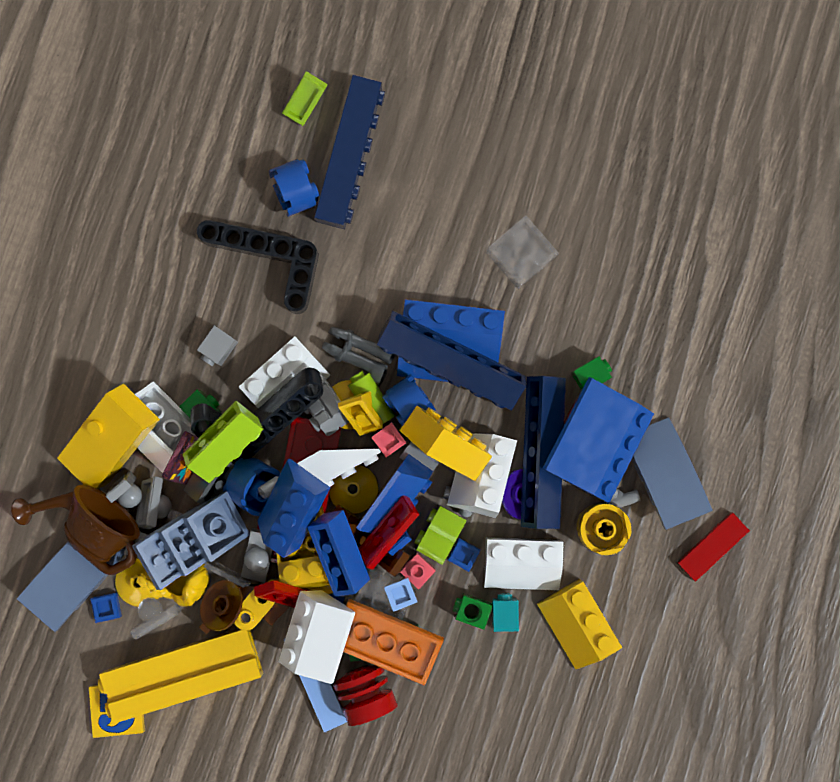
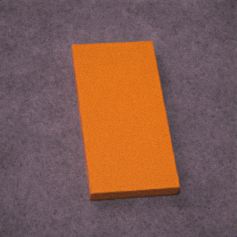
[343,599,444,686]

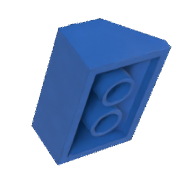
[356,454,434,533]
[257,459,331,558]

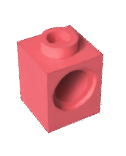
[371,423,406,458]
[400,551,436,590]

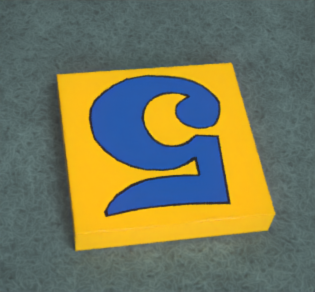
[89,685,145,738]

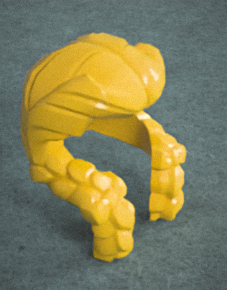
[136,564,210,607]

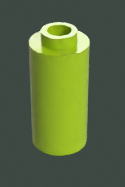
[348,371,395,424]

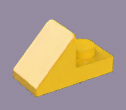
[338,391,383,436]

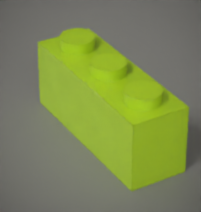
[183,401,263,483]

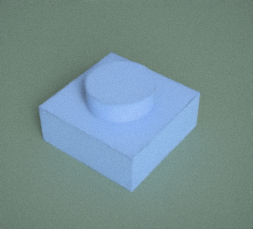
[384,577,418,612]

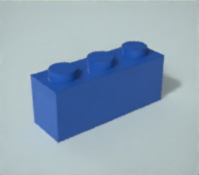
[307,510,370,597]

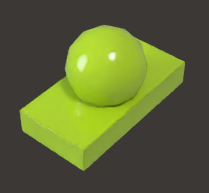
[282,71,328,126]

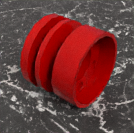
[333,665,398,726]

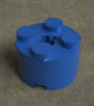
[269,159,319,217]
[383,374,436,426]
[223,458,280,516]

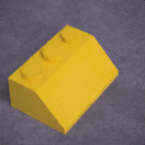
[537,579,622,669]

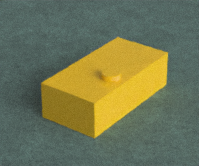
[57,384,160,490]

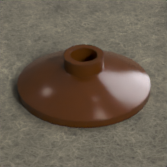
[200,580,243,631]

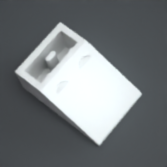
[297,449,381,487]

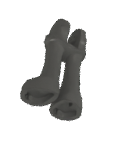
[322,327,396,387]

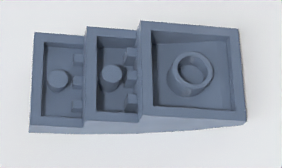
[632,417,713,530]
[132,491,250,590]
[17,542,126,632]

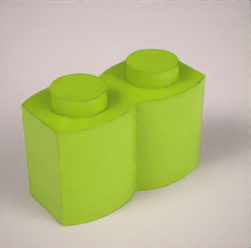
[414,506,467,565]

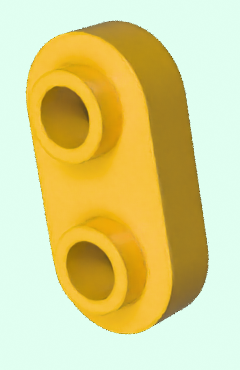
[234,589,275,631]

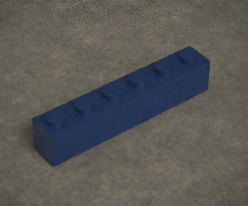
[314,75,385,230]
[377,310,526,411]
[521,376,566,529]

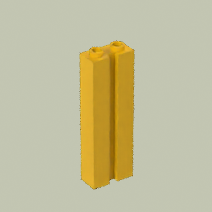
[98,629,263,724]

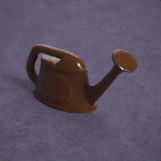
[11,485,140,575]

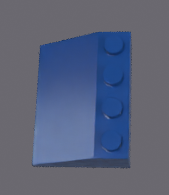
[397,299,505,382]
[543,377,654,503]

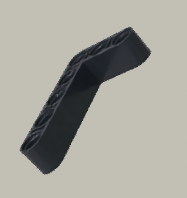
[197,220,319,314]
[190,367,324,462]

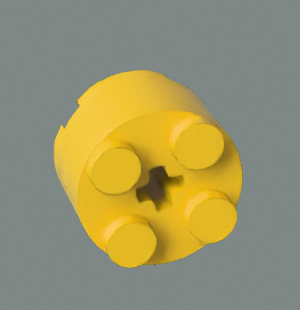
[577,503,631,555]

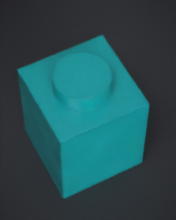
[492,594,519,632]

